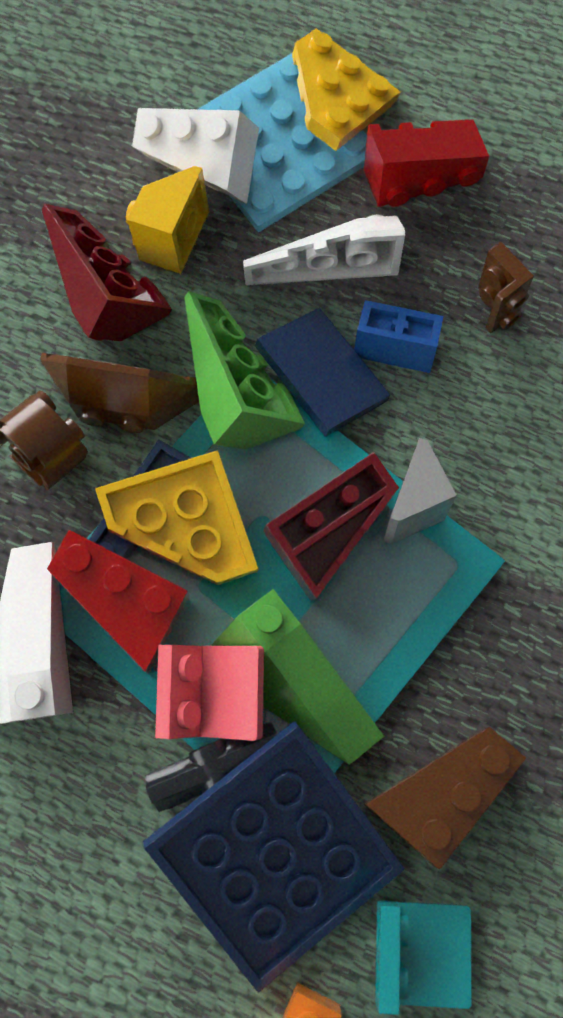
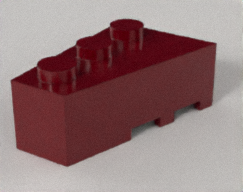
[263,452,399,602]

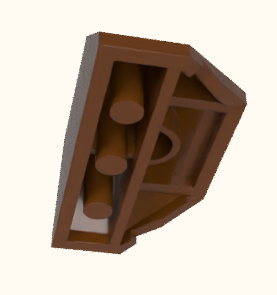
[40,353,199,433]

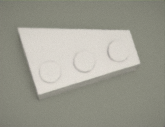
[132,108,259,204]

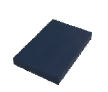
[255,307,390,437]

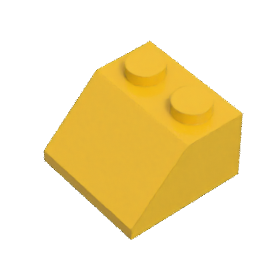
[126,166,209,274]

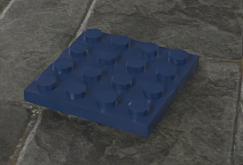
[143,721,405,993]

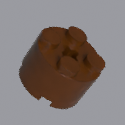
[0,390,88,490]

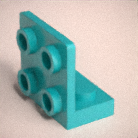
[375,900,472,1015]

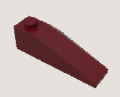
[42,203,172,341]

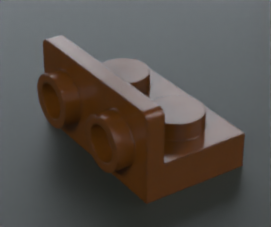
[478,241,534,334]

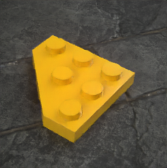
[292,28,401,151]
[95,450,258,585]

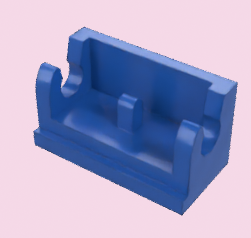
[354,300,444,373]

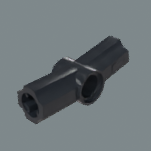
[145,721,277,813]

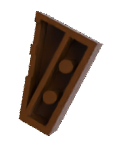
[363,727,526,870]

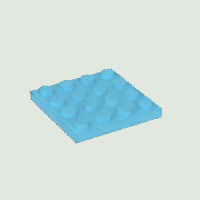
[197,53,367,233]

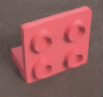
[155,645,264,741]

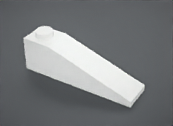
[243,215,405,285]
[0,542,73,724]

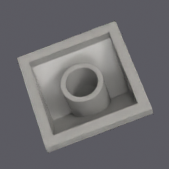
[383,438,457,544]

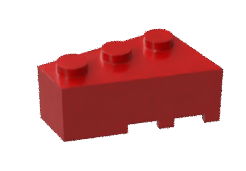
[364,119,489,207]
[47,530,189,674]

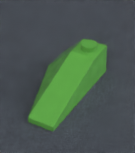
[210,589,384,765]

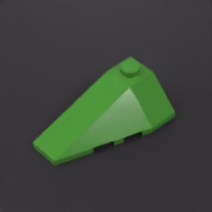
[185,291,305,450]

